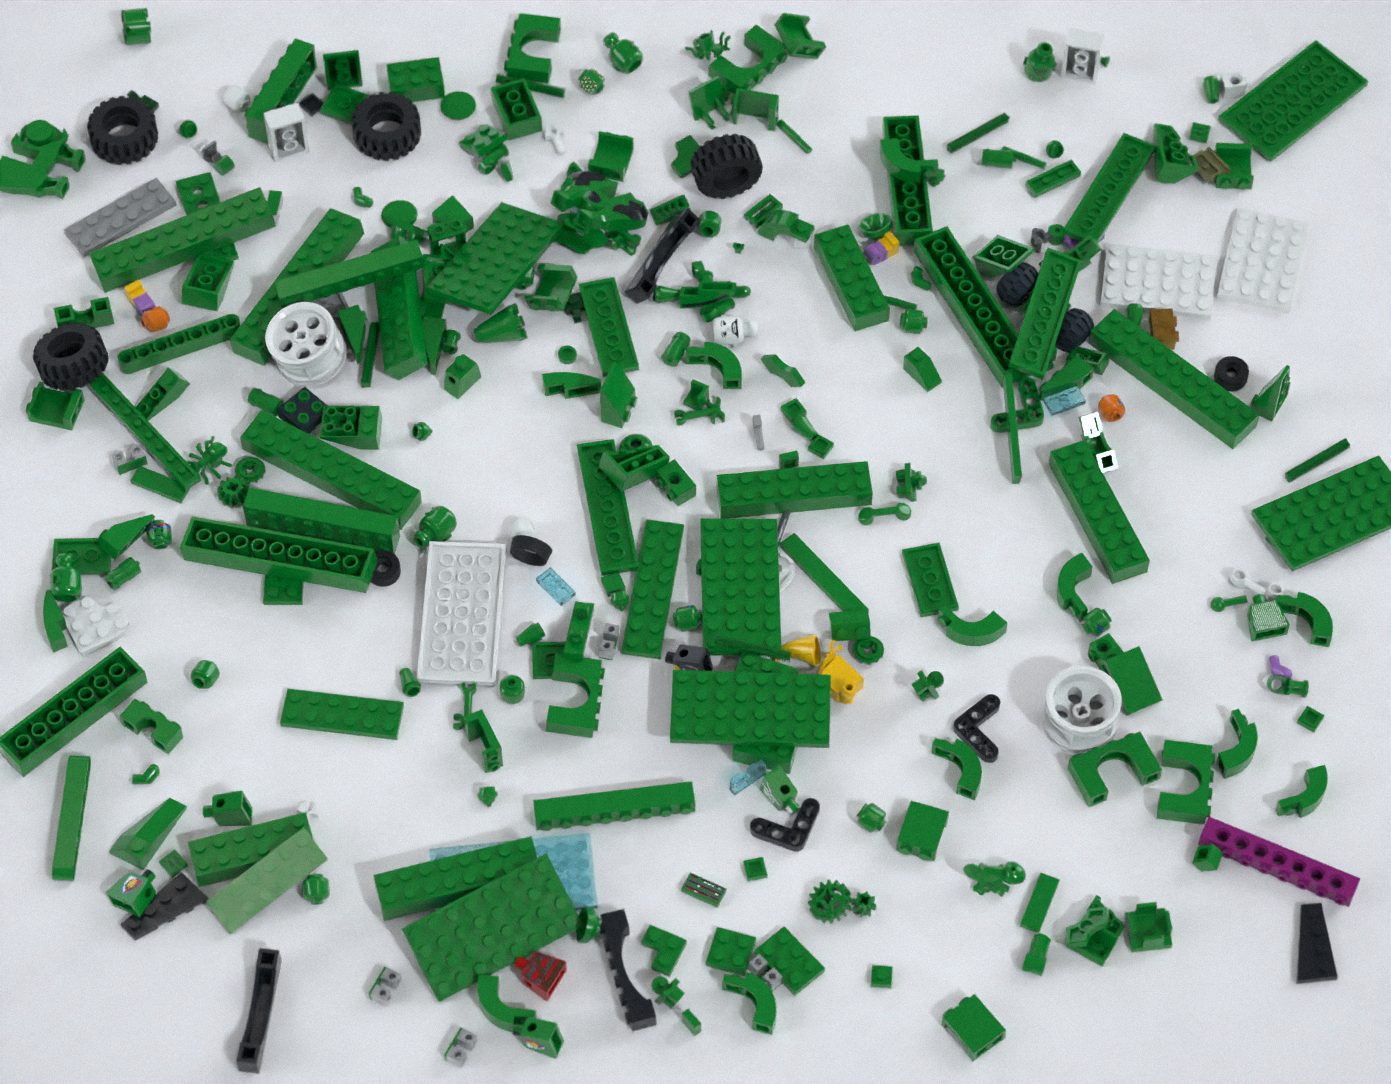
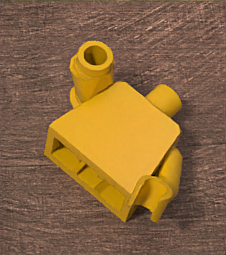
[818,640,864,704]

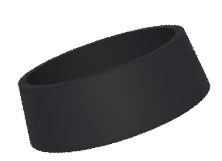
[510,535,552,566]

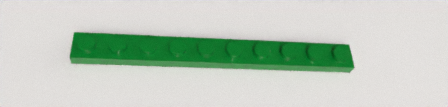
[86,372,201,491]

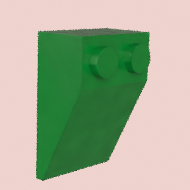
[323,50,363,90]
[973,235,1035,278]
[182,254,234,311]
[600,361,638,428]

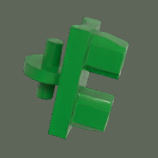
[608,230,641,256]
[896,462,927,502]
[911,670,944,701]
[651,976,685,1008]

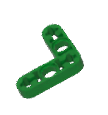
[990,377,1044,433]

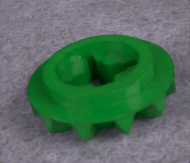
[235,457,266,484]
[853,636,884,665]

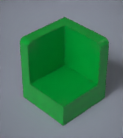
[684,379,709,410]

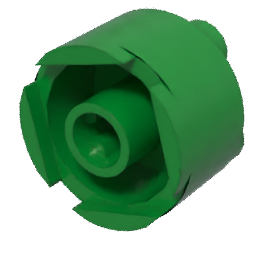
[121,8,151,45]

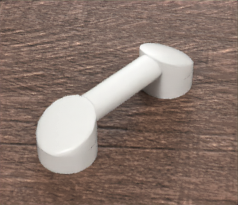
[1231,569,1284,600]

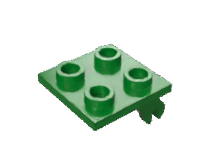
[688,76,730,130]

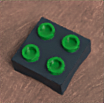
[277,386,328,434]

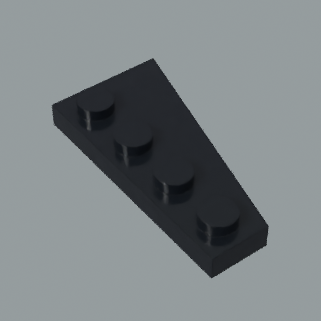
[121,872,209,940]
[1296,903,1338,984]

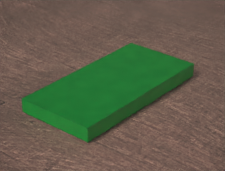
[902,543,959,617]

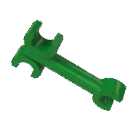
[674,397,725,426]
[453,683,477,730]

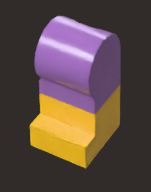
[863,231,900,265]
[124,279,156,317]

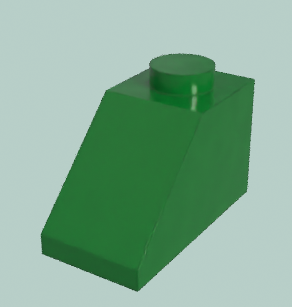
[903,347,942,392]

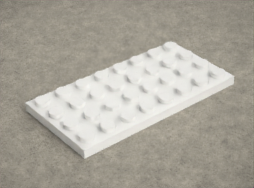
[417,541,507,686]

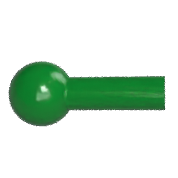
[1210,595,1247,612]

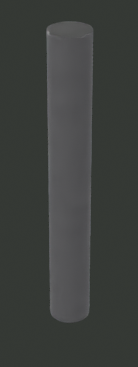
[777,510,791,547]

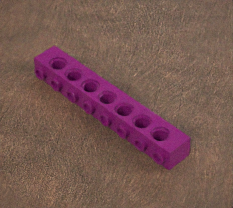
[1198,816,1360,907]

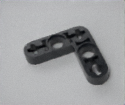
[953,694,1000,763]
[750,798,820,852]

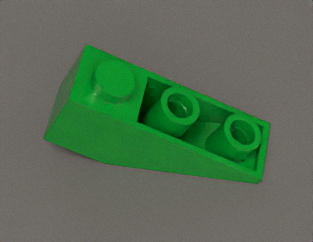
[1039,355,1094,401]
[136,367,191,421]

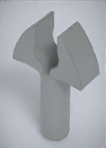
[752,415,764,451]

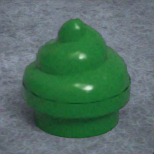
[179,120,197,138]
[1046,140,1064,158]
[928,168,945,187]
[412,422,433,441]
[610,591,629,611]
[477,787,498,807]

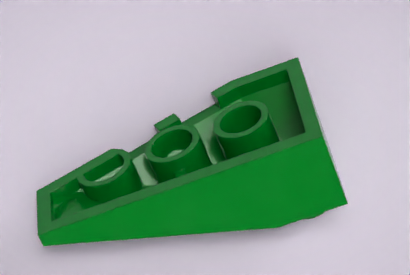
[1154,123,1198,184]
[1251,365,1291,422]
[109,798,187,871]

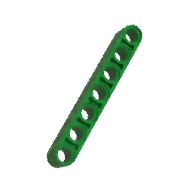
[117,314,240,374]
[52,755,91,881]

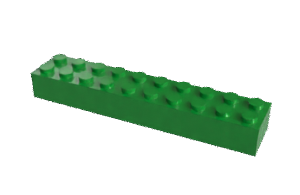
[89,187,276,293]
[229,208,365,366]
[914,226,1031,388]
[1089,309,1259,449]
[240,410,422,530]
[180,516,378,593]

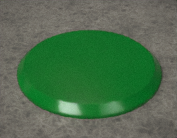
[440,91,476,120]
[381,200,418,228]

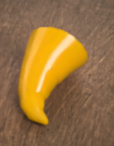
[774,634,821,667]

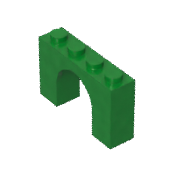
[504,13,561,84]
[709,24,788,95]
[545,654,605,738]
[1068,732,1162,807]
[1157,740,1215,825]

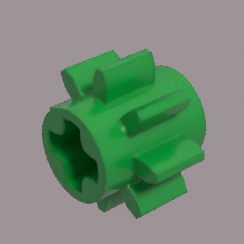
[851,891,877,918]

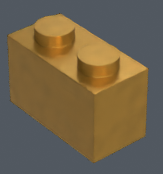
[1149,308,1179,350]

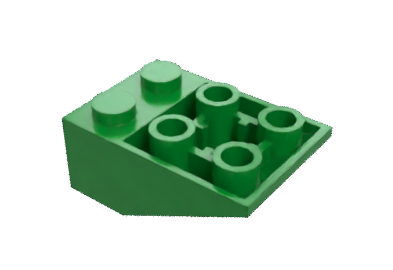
[320,406,382,450]

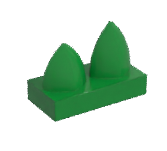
[390,217,428,244]

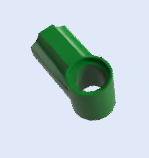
[1022,933,1051,976]

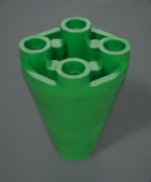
[474,303,528,343]

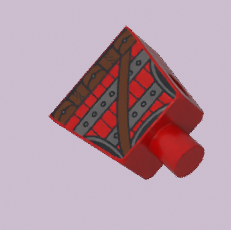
[515,952,567,1002]

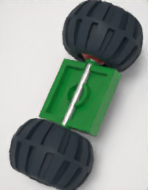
[996,262,1094,353]

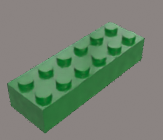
[245,38,317,144]
[814,224,890,331]
[188,812,313,887]

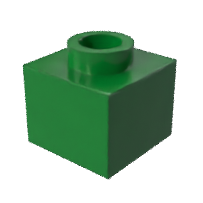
[1192,844,1223,872]

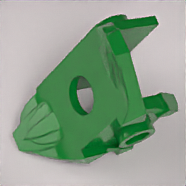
[555,213,609,254]

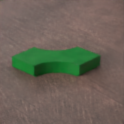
[671,135,700,178]
[761,354,805,387]
[1066,907,1109,948]

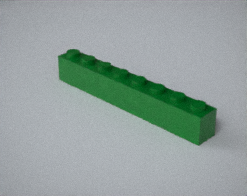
[274,240,425,309]
[533,781,695,831]

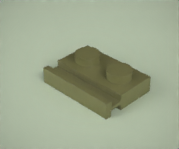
[1194,147,1230,184]

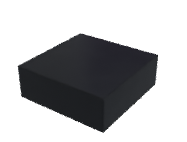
[299,93,324,117]

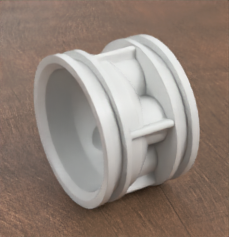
[265,302,347,387]
[1042,666,1122,755]

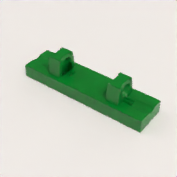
[563,601,594,660]

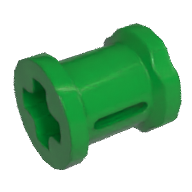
[441,329,461,354]

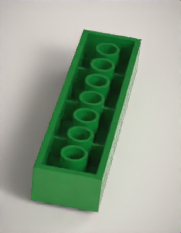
[882,115,933,246]
[371,236,428,380]
[1049,440,1150,584]
[716,461,873,519]
[243,487,400,554]
[0,646,148,777]
[373,836,537,921]

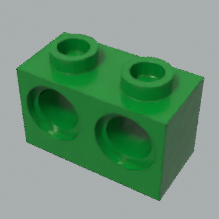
[1088,633,1124,675]

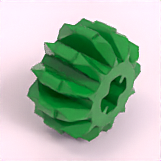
[217,475,249,508]

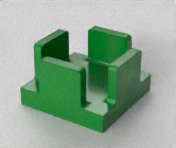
[1124,902,1173,952]

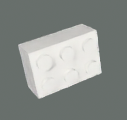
[1061,28,1104,84]
[263,103,309,162]

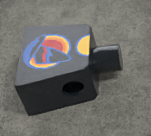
[665,644,713,671]

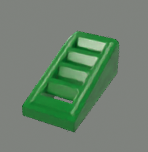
[650,195,690,226]
[1066,346,1109,375]

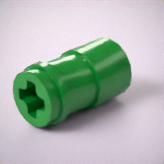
[981,148,1017,169]
[661,332,691,367]
[247,388,284,417]
[104,557,141,591]

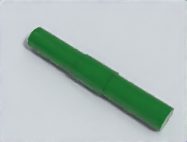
[777,119,812,154]
[1002,146,1047,169]
[884,295,917,310]

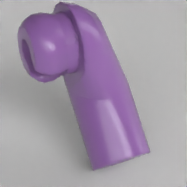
[1269,655,1292,678]

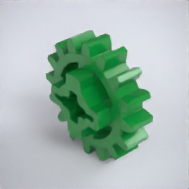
[808,879,853,924]

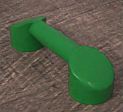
[858,503,911,525]

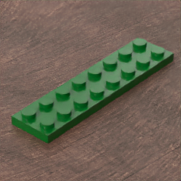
[1063,133,1156,243]
[1008,248,1082,380]
[577,439,639,576]
[622,519,684,659]

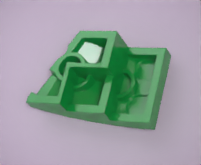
[1069,895,1125,967]

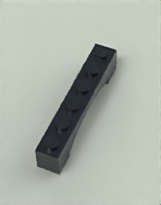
[624,208,700,304]
[599,909,656,1031]
[236,948,282,1074]

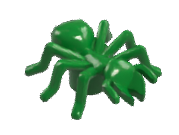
[685,30,731,60]
[187,436,232,485]

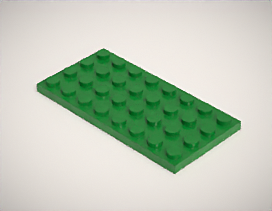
[1218,40,1368,162]
[427,202,565,315]
[1251,455,1391,572]
[700,518,782,656]
[670,670,831,748]
[401,853,584,1002]

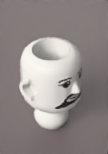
[712,314,758,348]

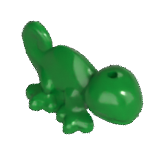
[963,861,1026,897]

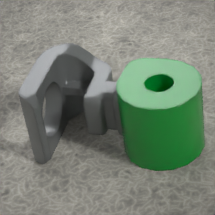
[202,140,235,176]
[1030,224,1065,253]

